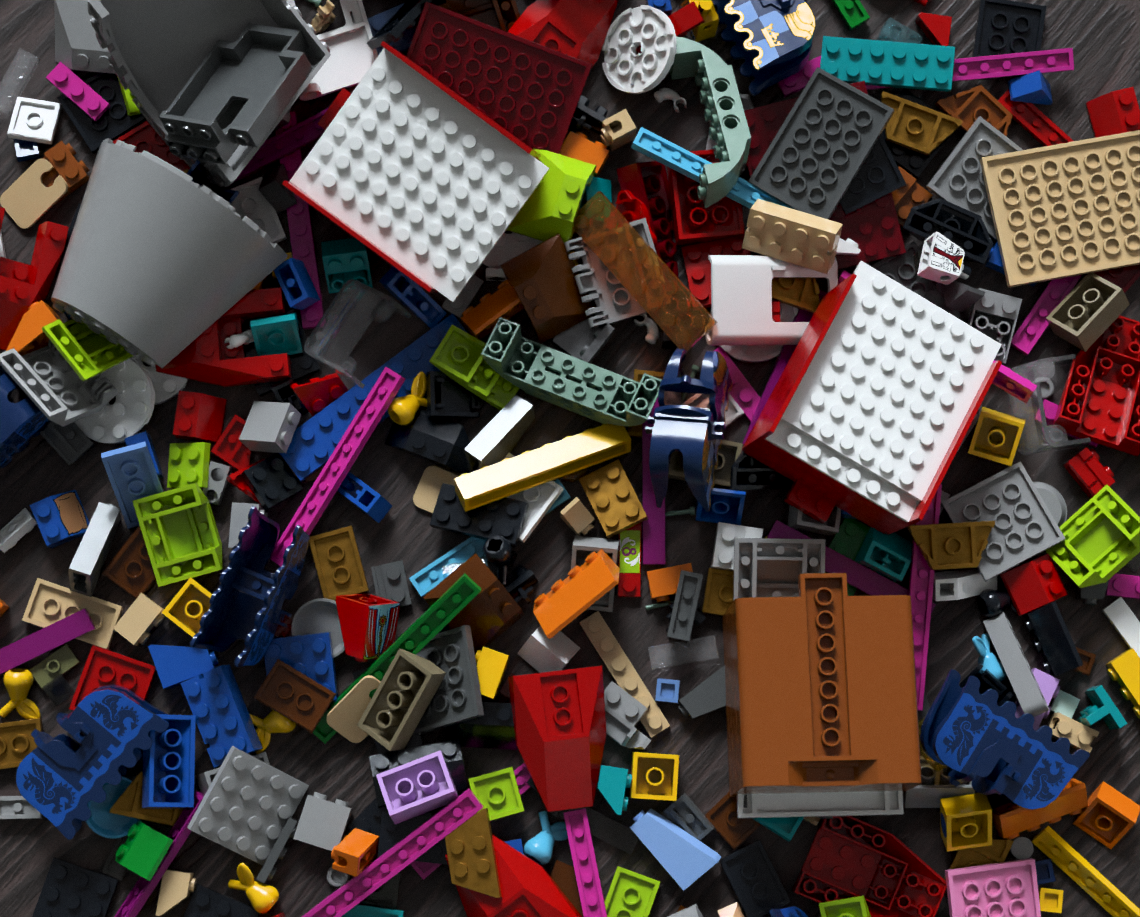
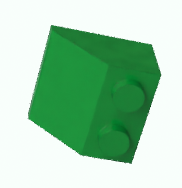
[115,820,173,881]

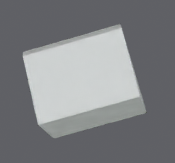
[517,625,580,673]

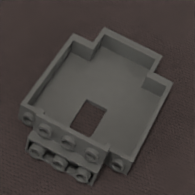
[159,23,313,164]

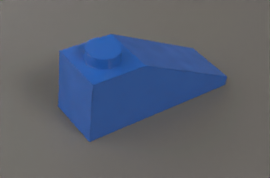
[379,266,447,329]
[337,472,392,523]

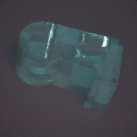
[876,17,923,44]

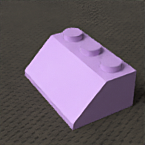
[376,750,458,824]

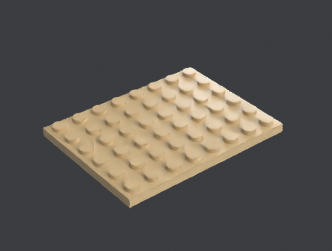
[980,130,1140,288]

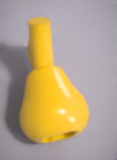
[387,371,436,425]
[0,668,41,720]
[249,710,296,754]
[228,863,279,914]

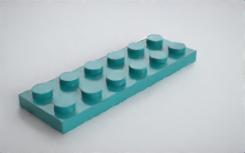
[820,36,955,92]

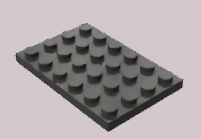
[748,67,895,220]

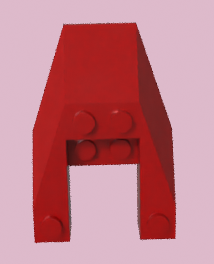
[0,207,69,351]
[155,287,292,387]

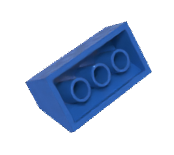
[142,714,196,809]

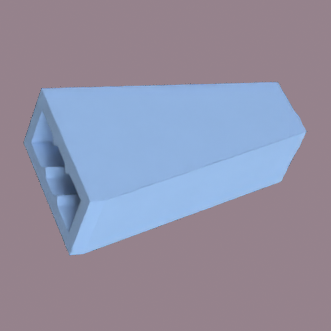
[630,808,721,891]

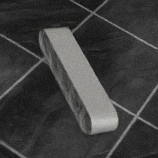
[983,611,1049,717]

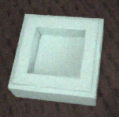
[1050,690,1080,719]

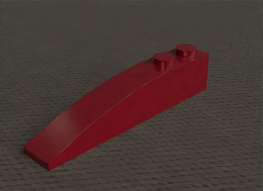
[616,161,679,293]

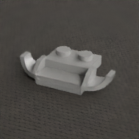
[604,681,651,750]

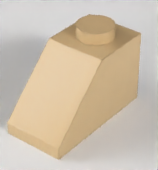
[560,497,595,536]
[156,869,196,916]

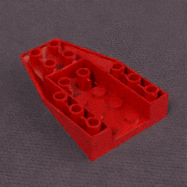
[508,0,618,69]
[1052,315,1140,456]
[508,665,606,812]
[792,816,947,917]
[445,834,582,917]

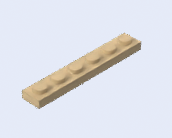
[579,611,670,738]

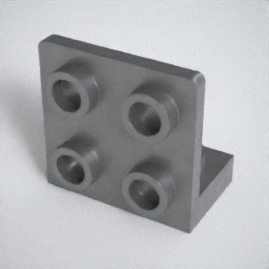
[553,316,615,363]

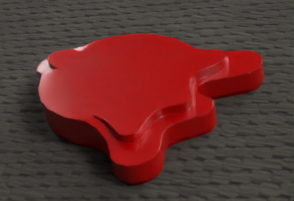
[610,190,657,245]

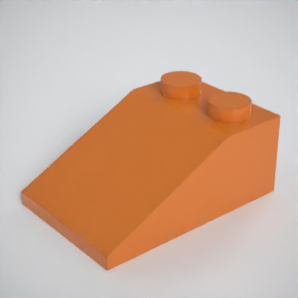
[6,300,64,356]

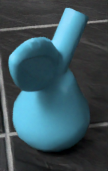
[972,633,1006,682]
[524,811,568,865]

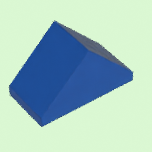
[1008,70,1053,105]

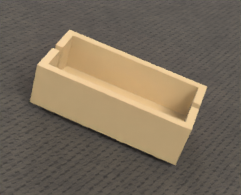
[742,199,843,274]

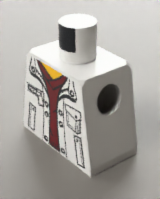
[917,231,971,285]

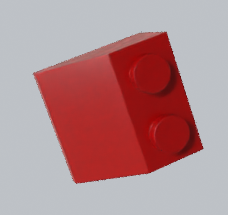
[1085,87,1140,138]
[173,390,227,443]
[1000,553,1068,616]

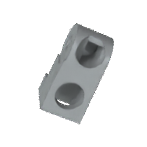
[203,461,233,506]

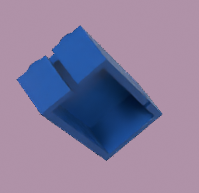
[180,665,263,768]

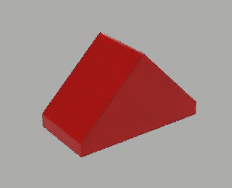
[915,12,952,46]

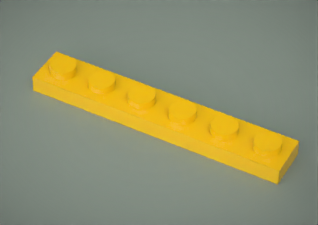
[1032,826,1140,917]

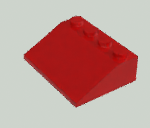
[667,149,745,245]

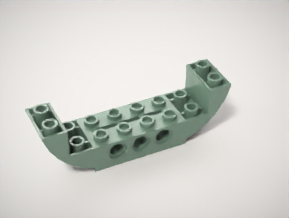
[669,36,751,208]
[481,317,661,426]

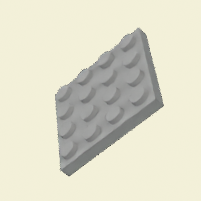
[926,116,1023,240]
[941,461,1066,582]
[187,746,309,865]

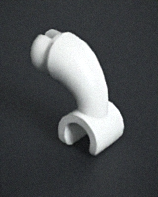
[654,88,687,113]
[634,313,660,344]
[224,330,254,349]

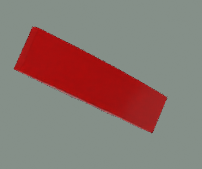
[636,1,705,54]

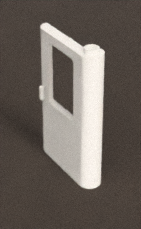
[286,0,378,101]
[705,255,838,345]

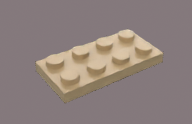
[22,578,124,649]

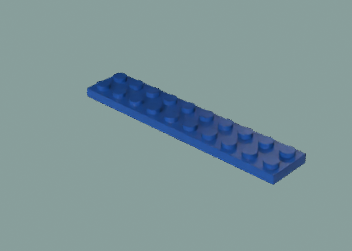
[279,313,467,482]

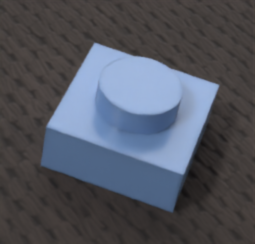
[655,678,680,703]

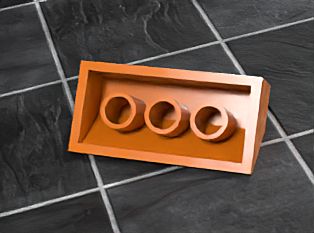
[461,280,524,340]
[533,549,620,639]
[992,778,1088,840]

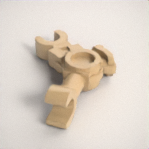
[311,0,336,34]

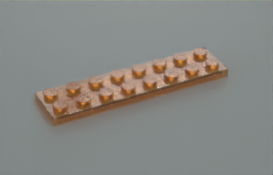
[574,191,718,351]

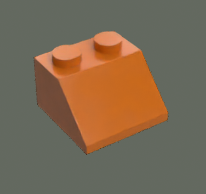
[1073,781,1140,849]

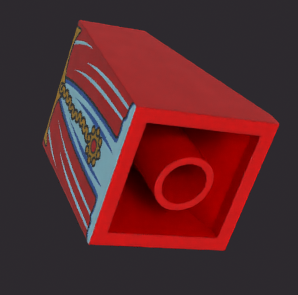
[336,593,400,662]

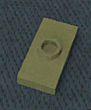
[29,644,81,689]

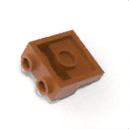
[41,141,90,204]
[892,166,933,230]

